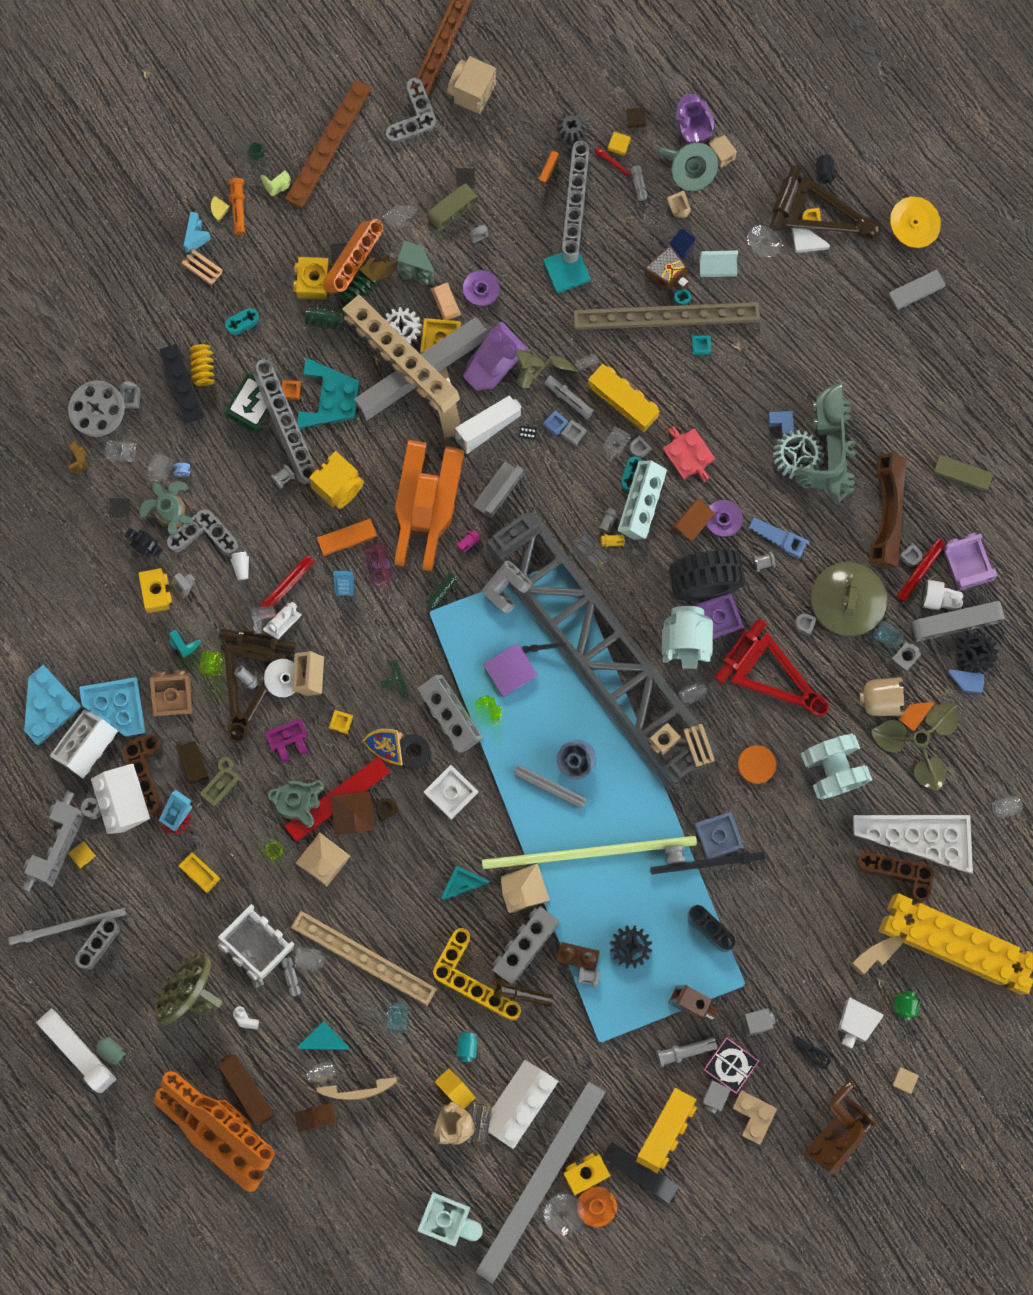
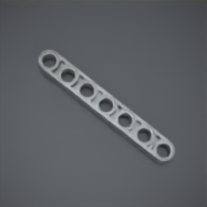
[562,141,589,263]
[252,359,316,484]

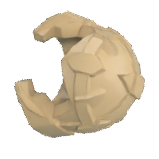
[434,1102,475,1145]

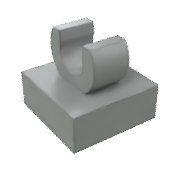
[171,573,195,599]

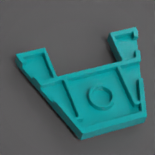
[297,358,359,430]

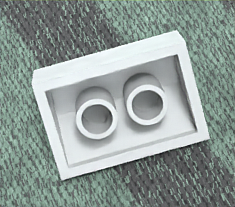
[50,709,118,778]
[91,764,150,834]

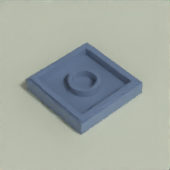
[694,812,744,859]

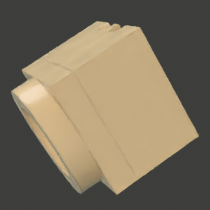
[447,56,496,114]

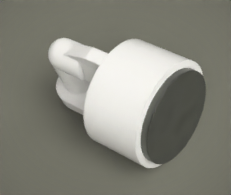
[920,580,963,610]

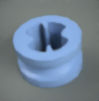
[173,463,190,477]

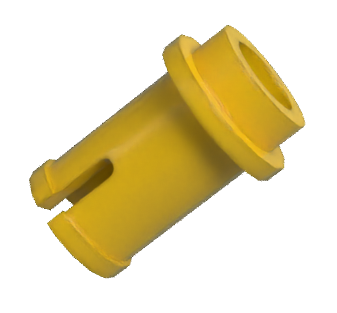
[600,534,625,549]

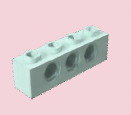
[618,460,667,540]

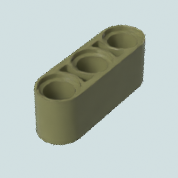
[426,184,479,230]

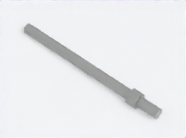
[8,907,127,945]

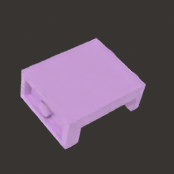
[943,533,998,591]

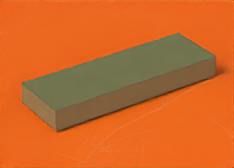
[933,455,993,492]

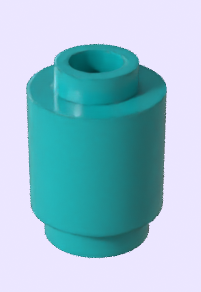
[456,1033,478,1063]

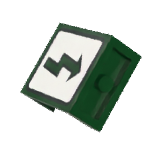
[223,373,275,434]

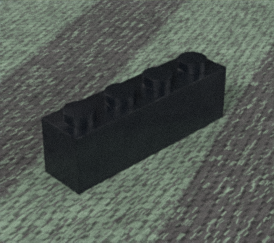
[159,343,203,423]

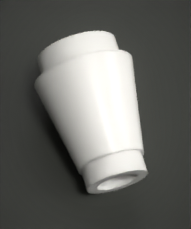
[230,552,249,581]

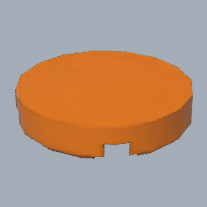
[737,745,777,784]
[577,1186,617,1227]

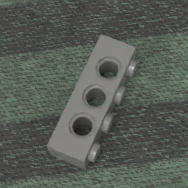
[417,675,484,752]
[493,907,560,985]

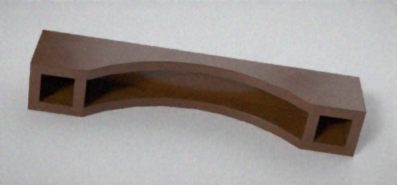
[869,452,907,569]

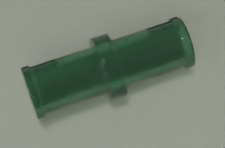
[425,572,458,609]

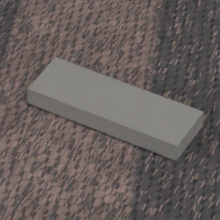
[888,270,946,311]

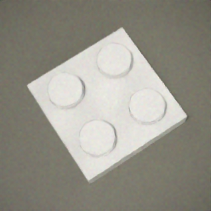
[424,765,479,820]

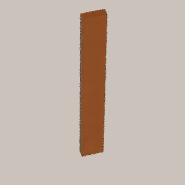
[411,0,472,103]

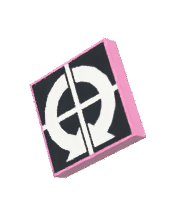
[704,1037,759,1094]

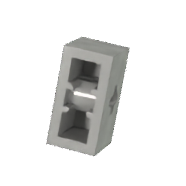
[741,1008,775,1037]

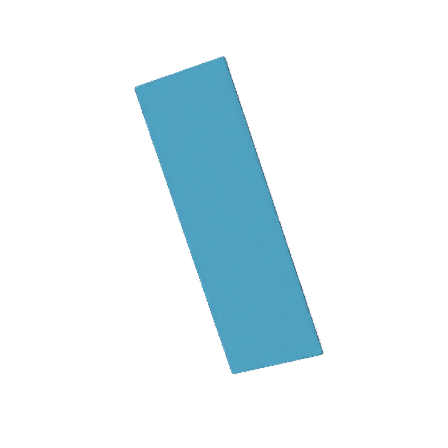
[430,563,745,1042]

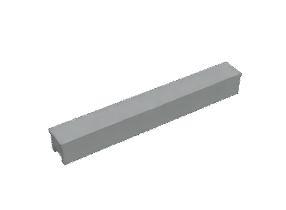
[354,317,489,420]

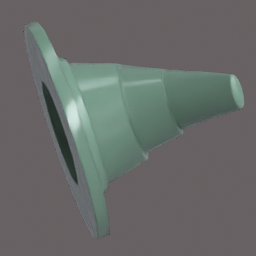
[658,142,718,191]

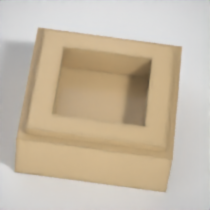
[892,1067,919,1094]

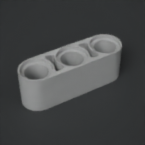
[75,918,120,970]

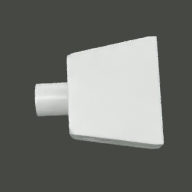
[838,998,884,1049]

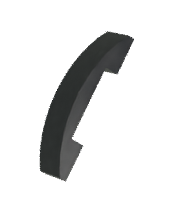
[601,1142,679,1203]

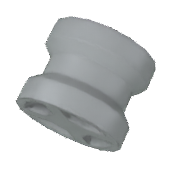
[81,798,101,820]
[665,846,686,865]

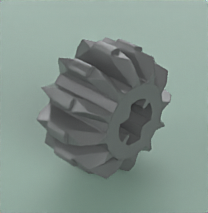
[556,112,587,145]

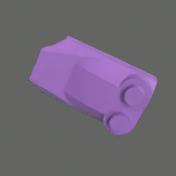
[463,322,528,391]

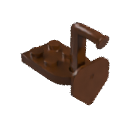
[804,1079,878,1175]

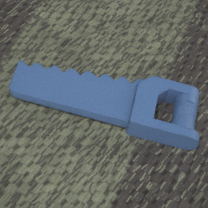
[748,518,810,559]

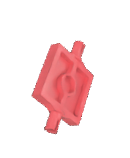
[663,426,715,483]

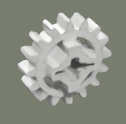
[385,307,422,345]

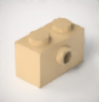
[293,651,324,696]

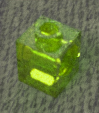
[199,650,224,676]

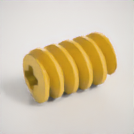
[189,344,215,386]

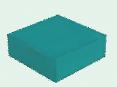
[691,335,711,355]

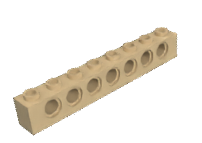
[343,295,460,413]

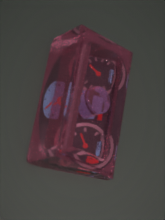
[364,543,395,586]

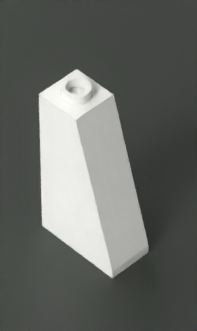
[455,395,521,454]

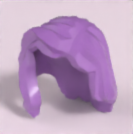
[675,94,714,143]

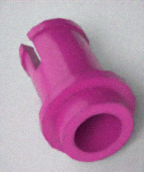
[457,530,481,553]

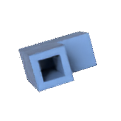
[768,411,794,438]

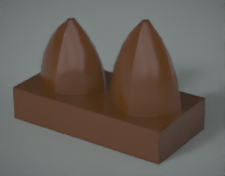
[557,942,600,971]

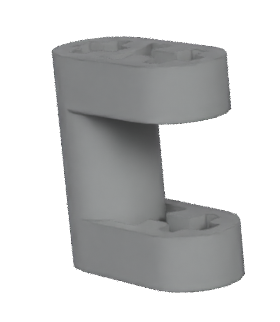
[482,561,532,613]

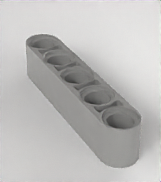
[911,601,1005,641]

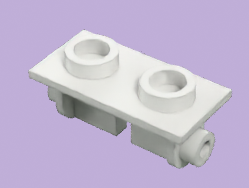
[263,602,302,639]

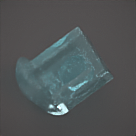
[873,621,904,648]
[386,1002,408,1033]

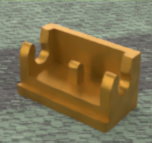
[359,254,398,281]

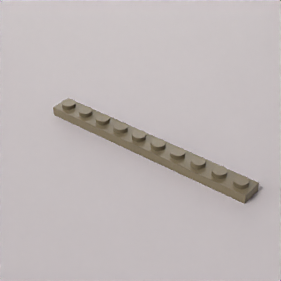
[574,302,760,330]

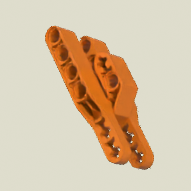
[394,440,464,572]
[154,1071,275,1192]

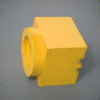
[309,451,364,509]

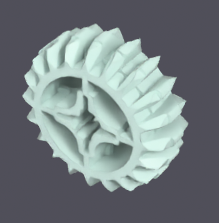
[773,430,824,479]

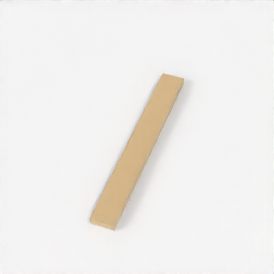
[291,911,437,1006]

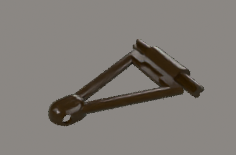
[769,164,881,239]
[219,628,296,743]

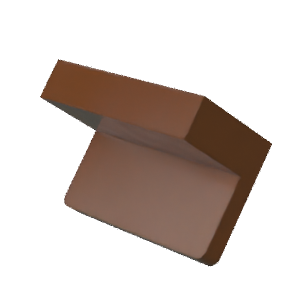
[671,498,715,541]

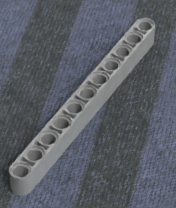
[475,1081,605,1284]

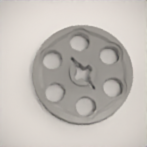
[68,380,125,437]

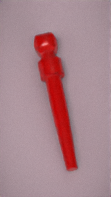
[594,147,631,176]

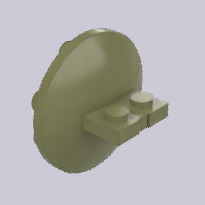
[810,562,887,637]
[155,952,223,1025]

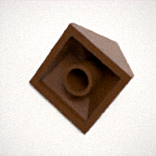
[330,791,374,835]

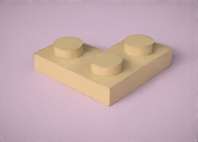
[732,1090,777,1145]

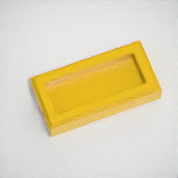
[179,852,220,893]

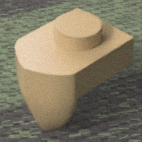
[666,191,691,219]

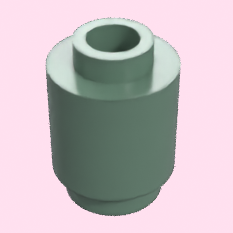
[95,1037,126,1066]

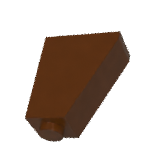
[295,1103,338,1133]

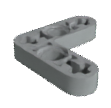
[385,78,436,143]
[167,509,239,556]

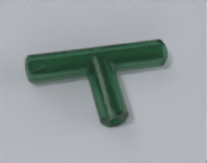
[381,660,409,698]

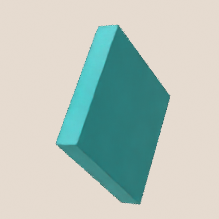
[543,250,591,294]

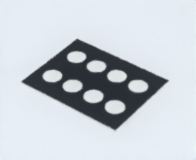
[519,425,537,440]

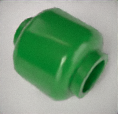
[893,990,921,1020]

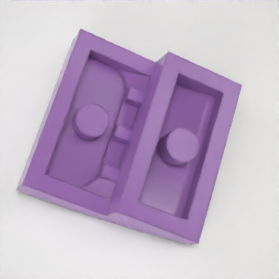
[483,643,538,697]

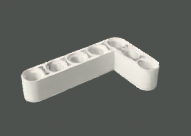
[36,1008,116,1093]

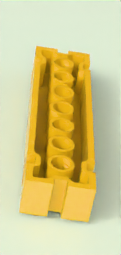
[878,893,1033,995]

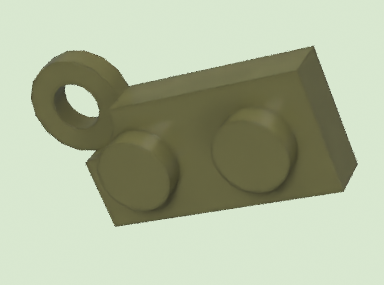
[200,757,241,807]

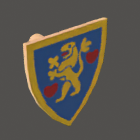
[362,728,404,766]

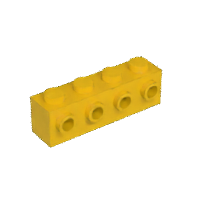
[587,364,660,433]
[636,1088,697,1173]

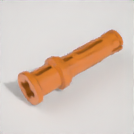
[228,178,246,236]

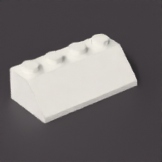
[481,1060,558,1149]

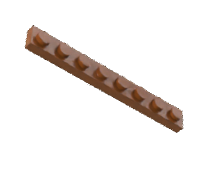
[285,79,371,209]

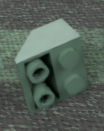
[397,241,434,286]

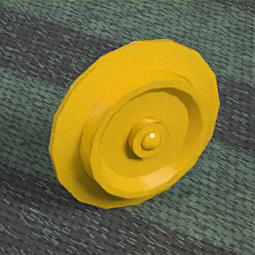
[890,196,941,248]

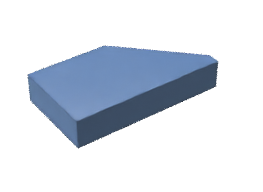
[948,669,985,694]

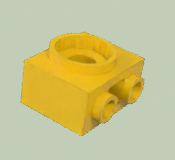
[293,257,329,300]

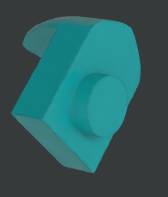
[169,630,201,658]

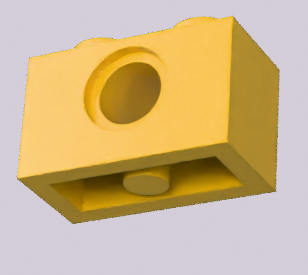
[139,568,172,614]
[563,1153,610,1195]

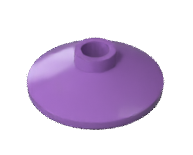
[463,270,500,306]
[706,500,743,537]

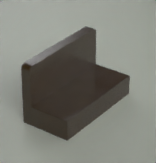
[175,741,209,784]

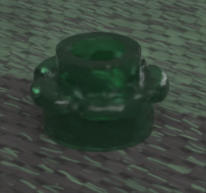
[247,142,266,160]

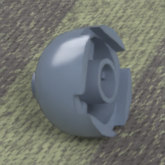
[556,740,596,780]

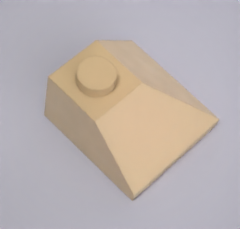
[296,832,350,887]
[501,863,550,914]

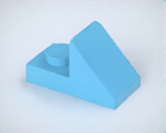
[184,212,211,253]
[159,790,192,831]

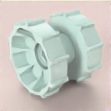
[801,733,872,800]

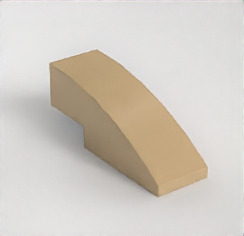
[850,935,903,976]

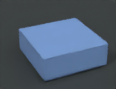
[543,410,569,437]

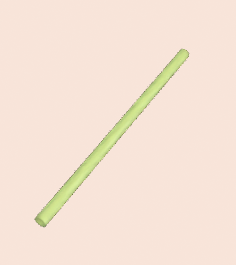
[482,836,697,869]

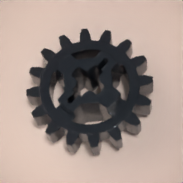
[124,528,164,559]
[956,631,999,673]
[610,925,652,969]

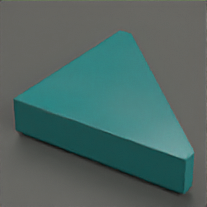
[441,866,489,900]
[298,1021,349,1050]

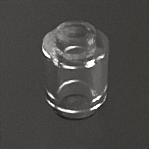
[678,681,708,706]
[992,795,1023,819]
[305,1061,336,1086]

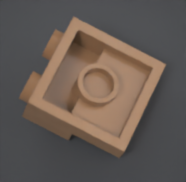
[150,670,193,716]

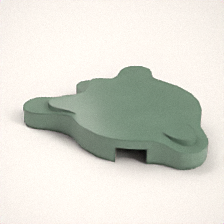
[268,780,324,827]

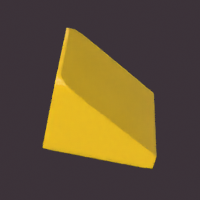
[68,841,96,869]

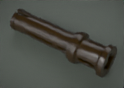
[494,980,553,1007]

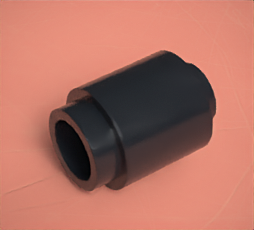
[816,155,835,184]

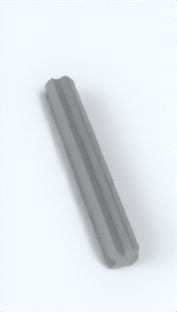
[514,765,586,808]

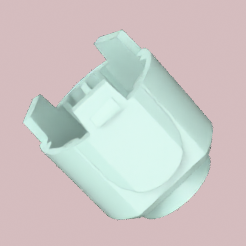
[662,606,713,669]

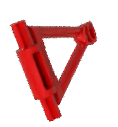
[714,618,829,717]

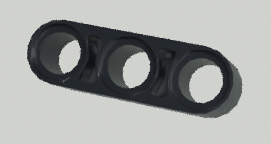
[687,905,736,952]

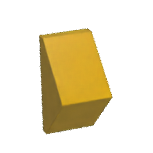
[435,1069,476,1109]

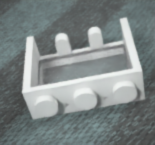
[217,904,294,982]

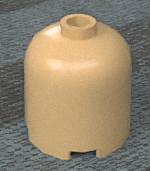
[860,677,904,716]

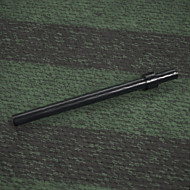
[650,852,765,875]

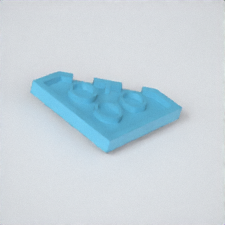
[24,665,82,746]
[79,677,146,738]

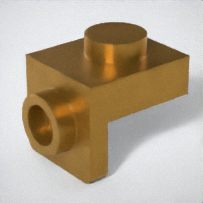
[68,442,89,475]

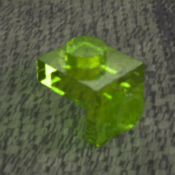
[475,696,503,725]

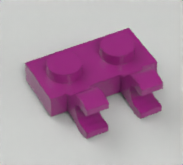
[265,718,308,763]

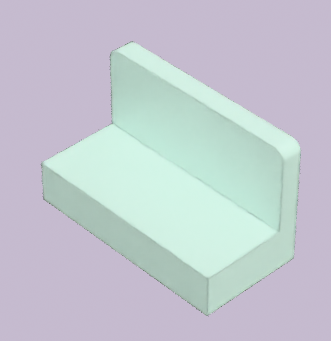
[699,251,738,277]

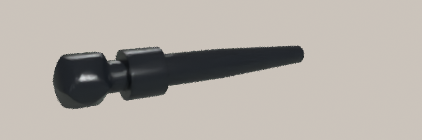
[522,643,567,653]

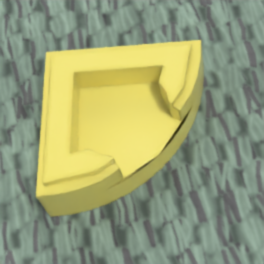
[211,196,230,222]

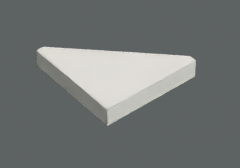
[792,228,830,253]

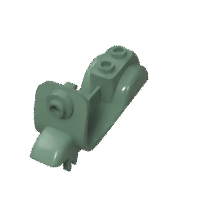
[796,383,856,504]

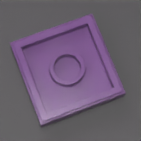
[695,593,744,639]

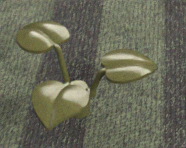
[515,345,578,388]
[872,703,958,791]

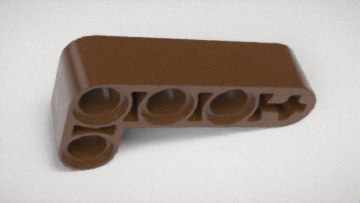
[123,734,163,816]
[856,852,934,904]

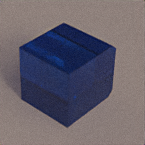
[669,229,695,260]

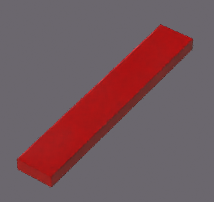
[285,757,390,842]

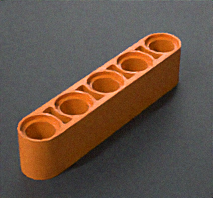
[323,219,383,293]

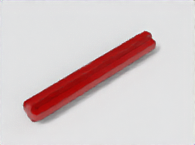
[897,538,946,602]
[257,555,314,616]

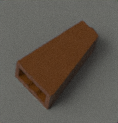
[218,1054,276,1127]

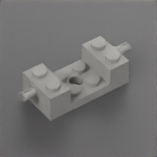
[22,791,85,892]

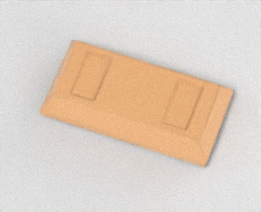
[431,282,461,320]

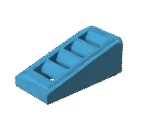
[333,571,355,596]

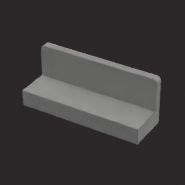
[473,462,524,519]

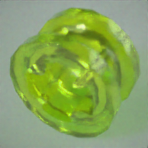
[265,841,283,859]

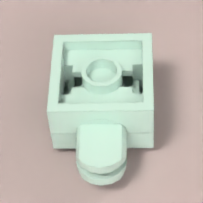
[418,1192,482,1246]

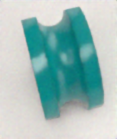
[674,289,691,306]

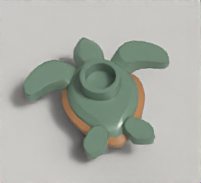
[139,482,192,535]

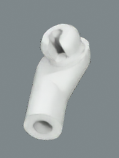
[233,1006,259,1030]

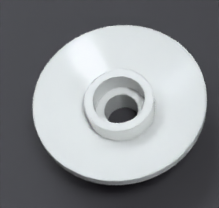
[264,659,295,697]

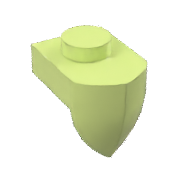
[261,171,291,196]

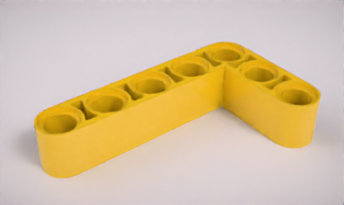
[433,928,521,1021]

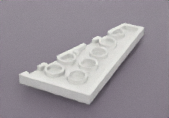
[853,815,973,874]

